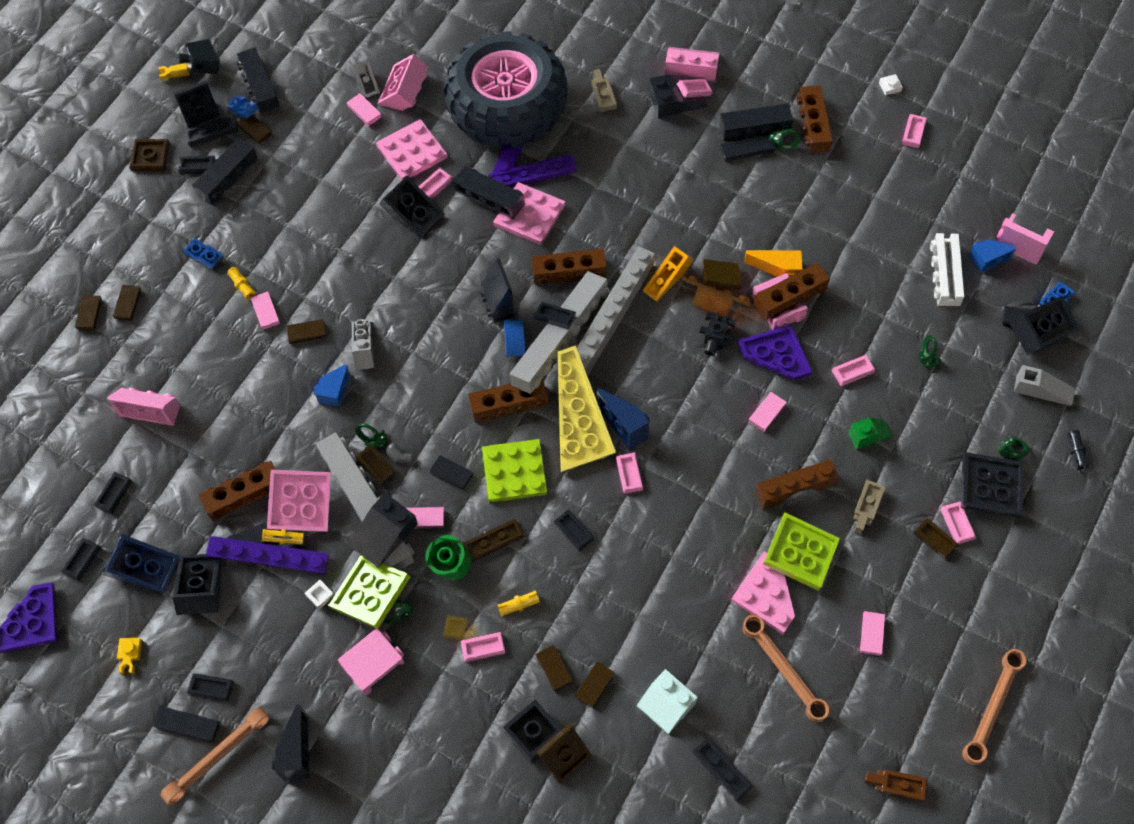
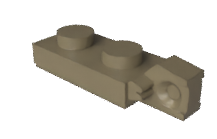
[591,69,617,112]
[853,479,885,534]

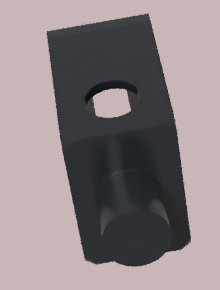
[176,39,220,74]

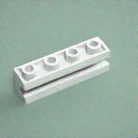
[930,233,964,306]

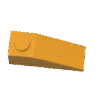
[643,246,694,302]
[745,250,802,277]

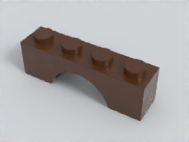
[755,459,839,509]

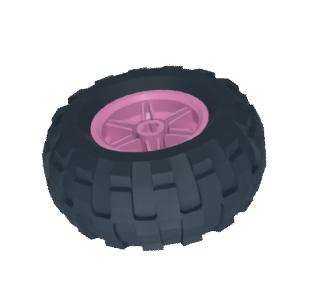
[444,32,568,149]

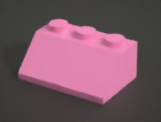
[665,47,719,81]
[377,54,429,110]
[108,388,180,426]

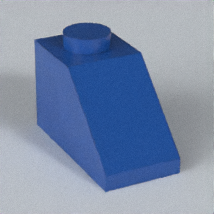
[969,239,1016,273]
[314,365,350,407]

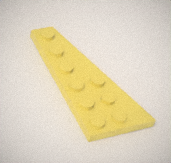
[557,346,616,473]

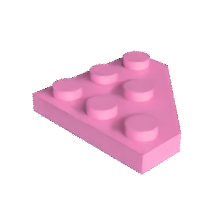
[731,551,795,635]

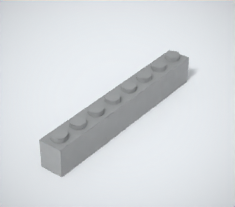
[577,246,655,377]
[509,272,609,394]
[315,432,415,570]

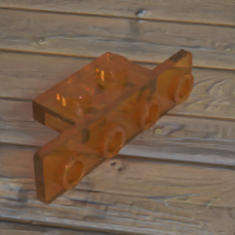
[682,275,753,316]

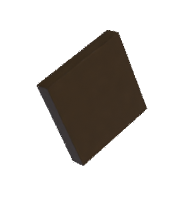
[129,139,170,171]
[702,259,742,290]
[537,724,592,784]

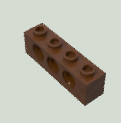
[796,85,832,153]
[531,248,607,285]
[754,263,830,321]
[468,378,548,422]
[199,461,276,521]

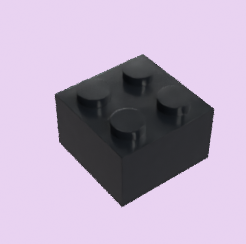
[503,699,562,765]

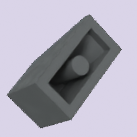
[350,59,380,98]

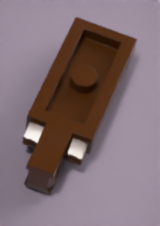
[864,769,928,802]

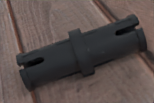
[1067,430,1090,471]

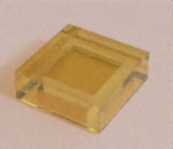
[443,616,468,640]

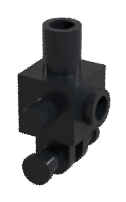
[699,311,737,356]

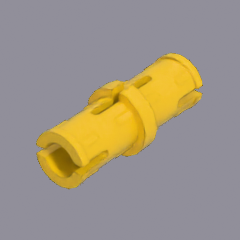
[227,267,256,300]
[262,529,304,545]
[497,590,540,617]

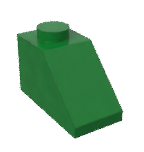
[848,417,892,450]

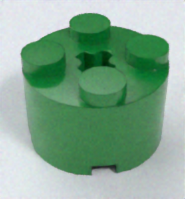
[425,535,472,581]

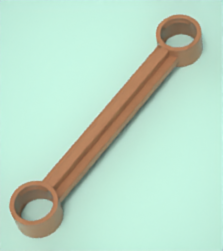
[743,615,829,723]
[962,649,1026,765]
[160,707,270,806]

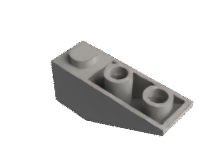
[352,319,375,370]
[1014,365,1075,406]

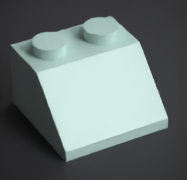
[637,669,697,734]

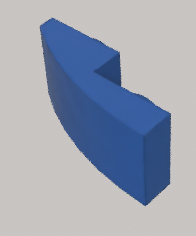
[226,96,259,119]
[183,238,223,269]
[1039,281,1075,306]
[504,320,525,357]

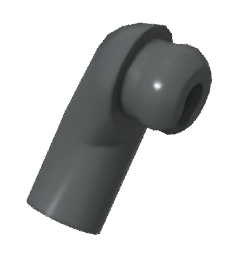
[386,443,412,463]

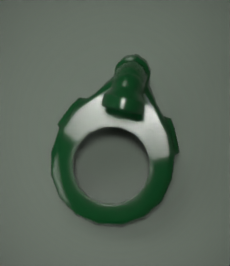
[769,130,800,151]
[918,335,942,369]
[355,423,387,449]
[998,437,1029,460]
[383,598,413,624]

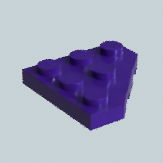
[738,325,812,381]
[0,582,58,653]

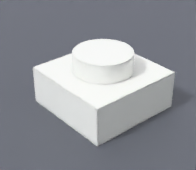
[879,74,902,96]
[305,580,334,609]

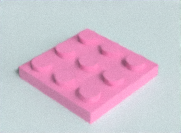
[376,119,447,180]
[493,182,565,245]
[267,470,331,532]

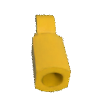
[159,64,190,81]

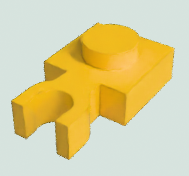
[117,638,142,674]

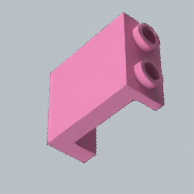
[996,213,1054,265]
[752,273,808,330]
[338,629,405,696]

